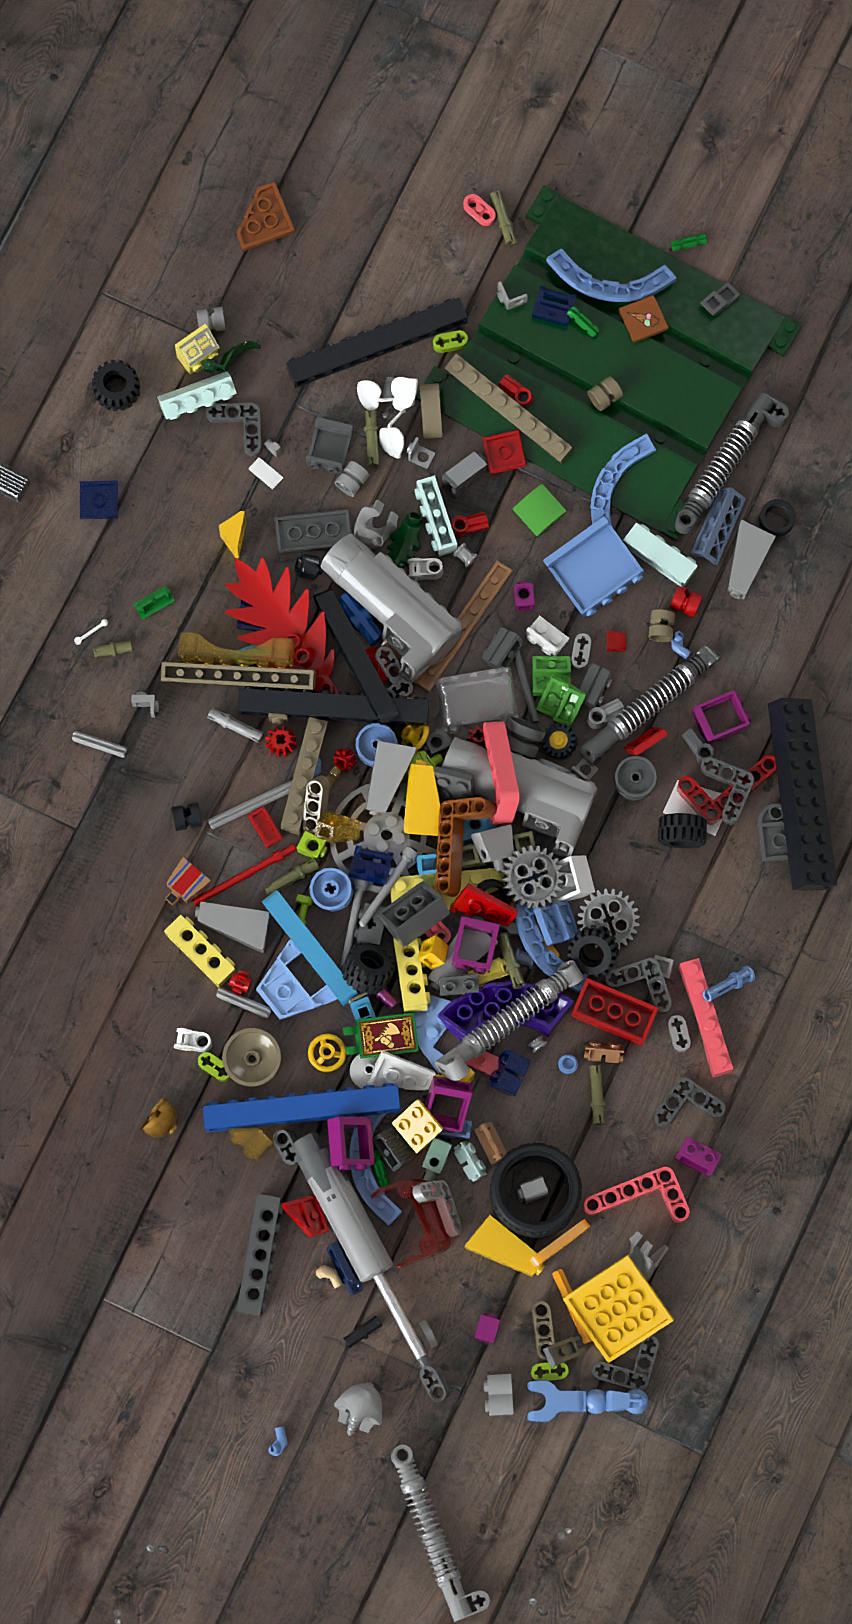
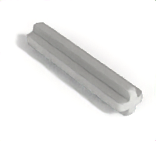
[72,731,127,758]
[216,987,271,1018]

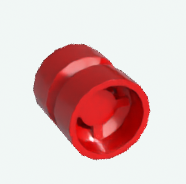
[669,585,703,618]

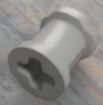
[453,543,478,568]

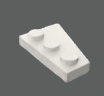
[366,1050,436,1091]

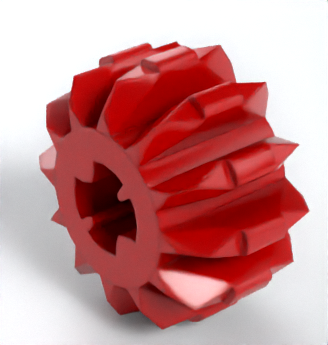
[265,725,297,758]

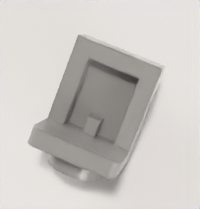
[131,692,159,718]

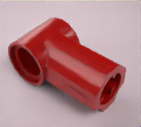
[497,374,534,407]
[451,512,489,538]

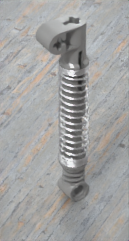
[435,960,583,1081]
[391,1445,490,1622]

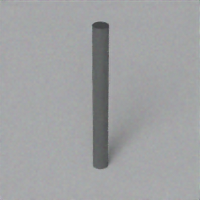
[514,650,540,723]

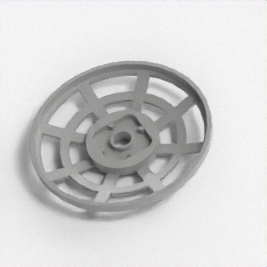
[329,783,437,894]

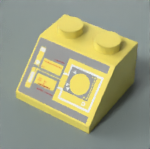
[175,324,220,375]

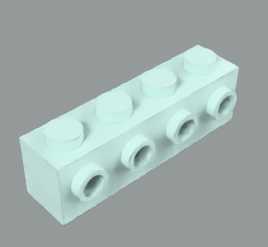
[157,372,236,420]
[414,476,457,556]

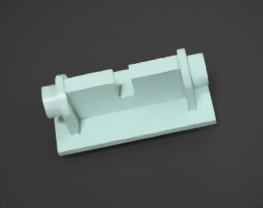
[453,1141,487,1182]

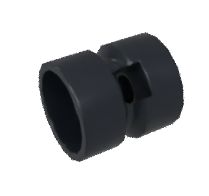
[172,802,203,831]

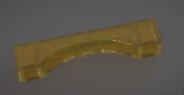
[178,633,295,668]

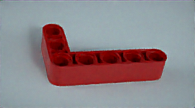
[677,755,776,825]

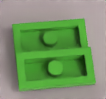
[513,484,567,537]
[532,656,571,696]
[536,675,586,727]

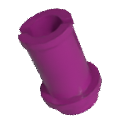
[374,987,399,1010]

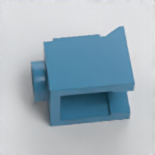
[417,854,437,875]
[350,996,376,1020]

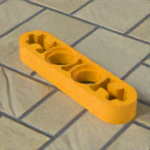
[529,1219,591,1268]

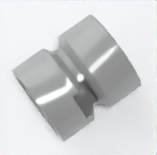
[196,307,226,332]
[335,461,369,497]

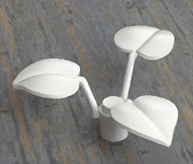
[357,377,418,458]

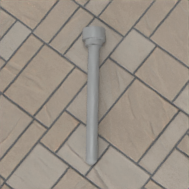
[359,846,419,927]
[340,877,369,969]

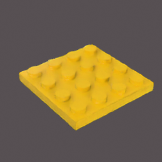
[563,1254,674,1363]

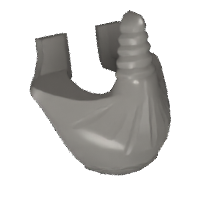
[354,500,399,549]
[629,1231,668,1280]
[334,1382,382,1436]

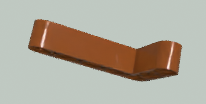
[435,797,496,897]

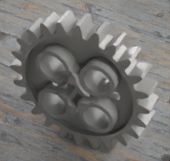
[501,845,564,908]
[577,889,640,951]

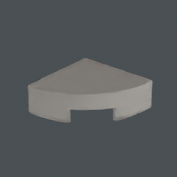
[263,439,281,457]
[419,1320,437,1348]

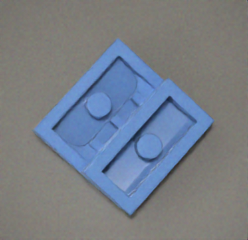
[533,901,579,946]

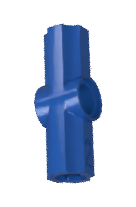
[338,593,382,646]

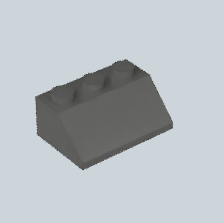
[377,881,450,947]

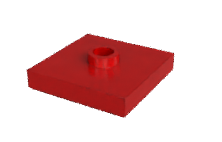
[482,430,527,475]
[623,727,668,756]

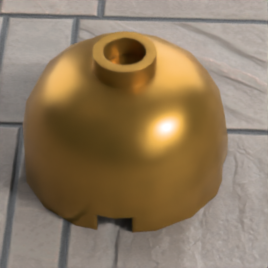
[140,1098,178,1138]

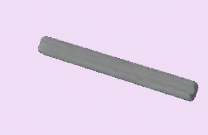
[208,780,292,829]

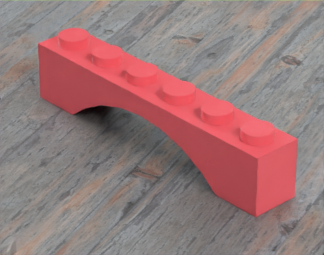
[678,958,733,1078]

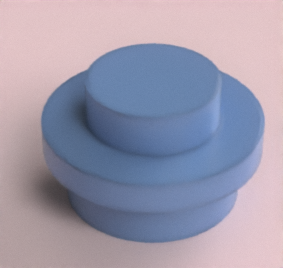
[558,1055,578,1074]

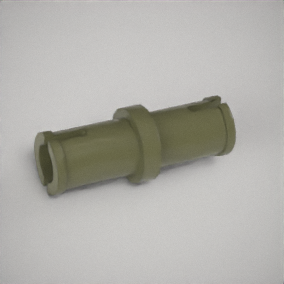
[93,640,133,658]

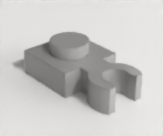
[651,955,675,990]

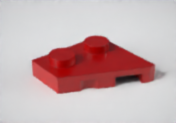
[281,1195,329,1238]

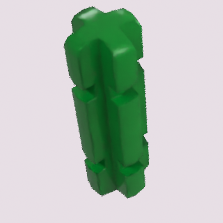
[671,233,707,251]
[567,306,599,337]
[373,1150,390,1188]

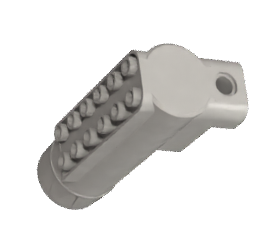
[321,534,462,683]
[442,737,597,858]

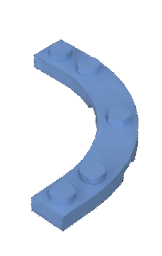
[546,248,677,302]
[591,434,656,528]
[515,873,587,993]
[350,1113,402,1226]

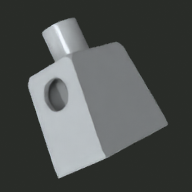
[471,824,514,872]

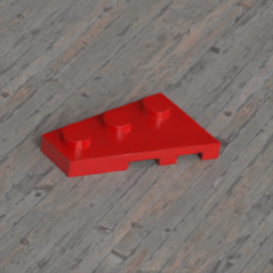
[449,883,519,927]

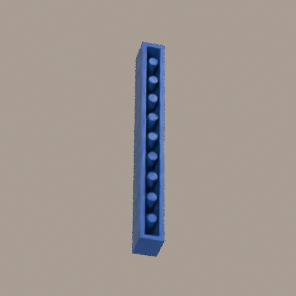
[203,1083,401,1133]

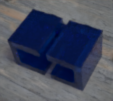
[489,1051,531,1096]

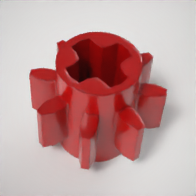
[466,725,486,746]
[333,747,358,771]
[229,970,253,995]

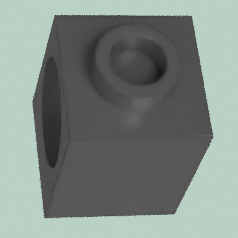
[422,728,452,757]

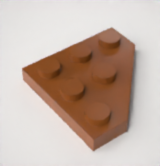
[236,182,295,252]

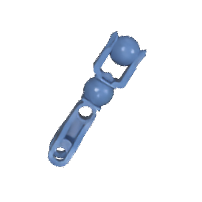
[527,1381,649,1422]

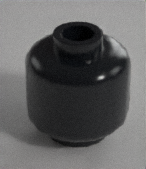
[295,554,323,580]

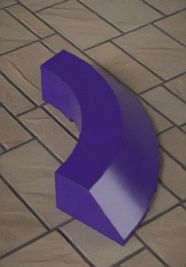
[437,981,574,1041]

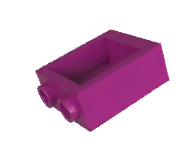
[691,690,751,745]
[452,916,500,974]
[425,1076,472,1133]
[327,1117,374,1170]
[675,1136,722,1177]

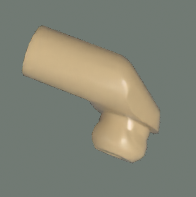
[316,1265,343,1289]

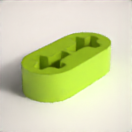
[433,330,468,353]
[198,1052,230,1081]
[531,1362,569,1381]

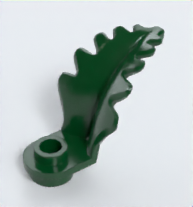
[202,340,261,374]
[386,511,423,569]

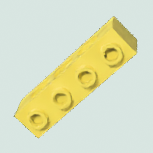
[164,915,236,988]
[393,937,431,1013]

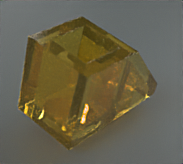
[315,810,361,843]
[228,1128,273,1161]

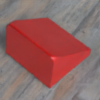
[606,630,626,652]

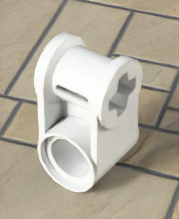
[407,558,443,581]
[174,1028,213,1053]

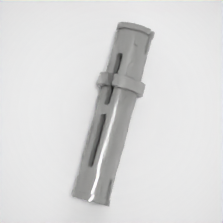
[207,707,264,743]

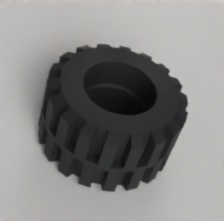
[92,360,140,411]
[658,813,707,848]
[568,925,619,978]
[341,943,395,994]

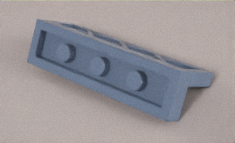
[691,487,746,565]

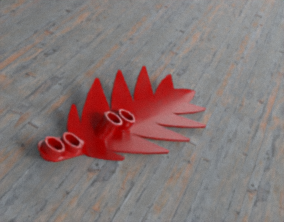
[225,558,339,694]

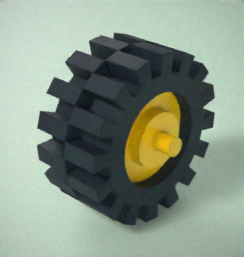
[541,723,578,759]

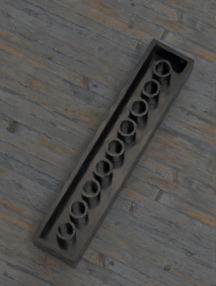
[768,698,837,890]

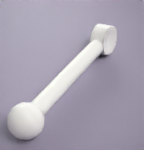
[74,619,108,645]

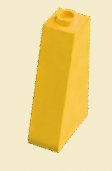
[403,760,440,836]
[465,1215,545,1277]

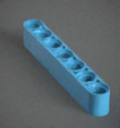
[261,890,359,1006]

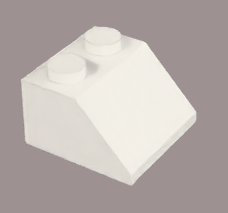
[544,855,595,904]

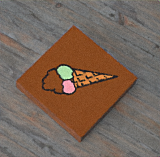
[619,295,668,343]

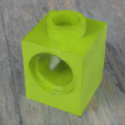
[297,831,328,861]

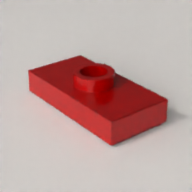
[247,806,283,849]

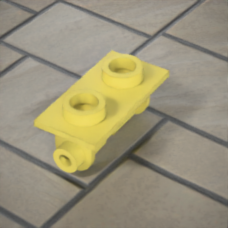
[467,957,509,985]

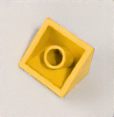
[219,511,246,558]

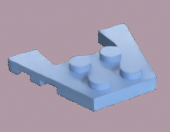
[256,939,337,1020]
[414,995,451,1073]

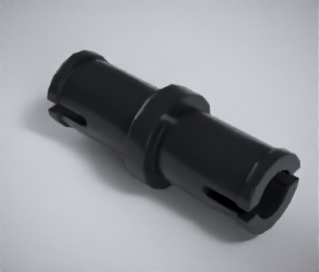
[343,1316,382,1348]

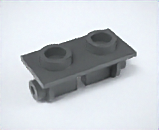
[438,973,479,996]

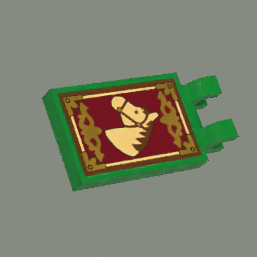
[342,1012,419,1059]

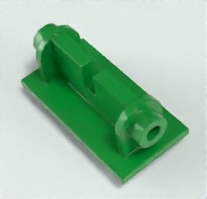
[133,585,175,620]

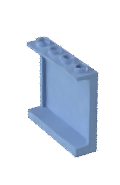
[543,516,645,617]

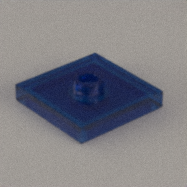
[80,481,118,519]

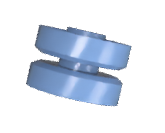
[356,723,397,767]
[309,868,355,912]

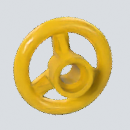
[401,725,429,753]
[308,1034,346,1072]

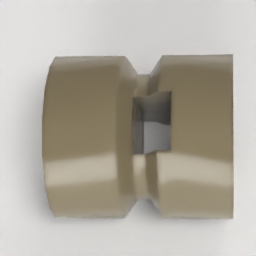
[587,376,623,411]
[648,609,675,642]

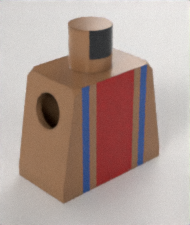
[165,857,212,906]

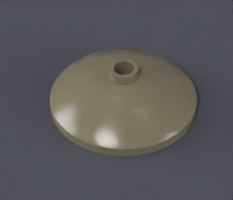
[222,1028,281,1087]

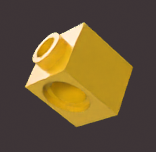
[418,935,449,970]

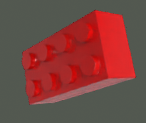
[571,978,658,1047]

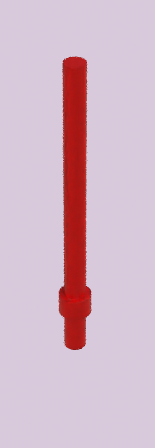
[192,844,297,906]

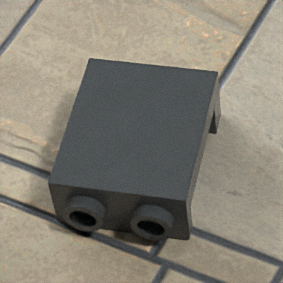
[306,417,353,474]

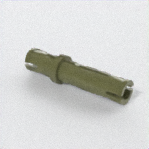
[490,191,517,246]
[364,410,380,467]
[263,858,320,896]
[497,933,525,989]
[589,1065,606,1125]

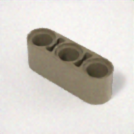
[420,383,442,439]
[302,776,330,833]
[532,1301,555,1360]

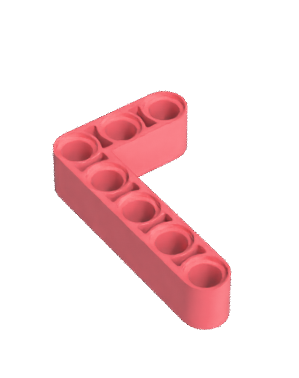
[483,721,519,825]
[583,1167,690,1223]

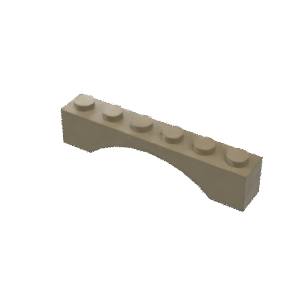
[281,717,328,835]

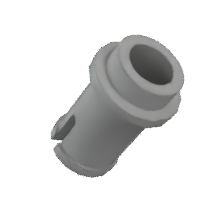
[381,377,395,402]

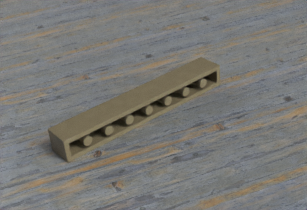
[445,354,574,464]
[161,662,316,690]

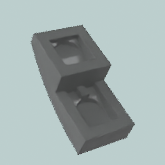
[701,282,740,316]

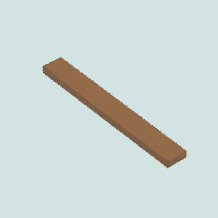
[413,560,513,693]

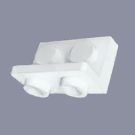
[525,616,569,656]

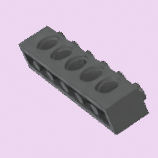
[237,1194,283,1317]

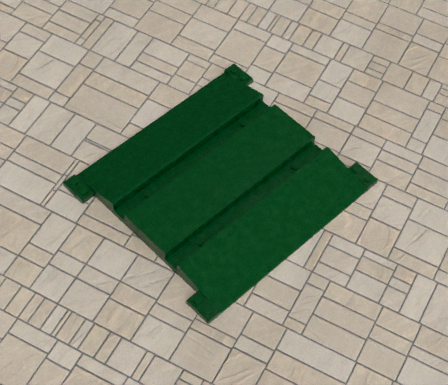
[416,185,802,541]

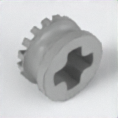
[528,1035,548,1053]

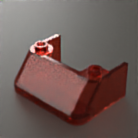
[370,1178,451,1269]

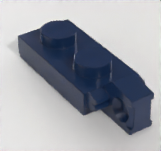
[326,1242,363,1296]

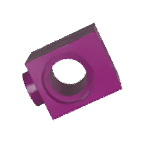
[513,581,535,611]
[474,1313,500,1344]

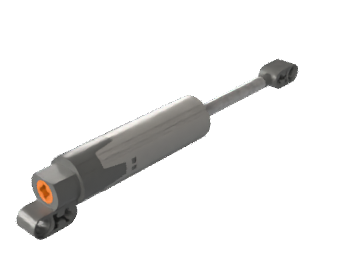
[273,1129,451,1402]

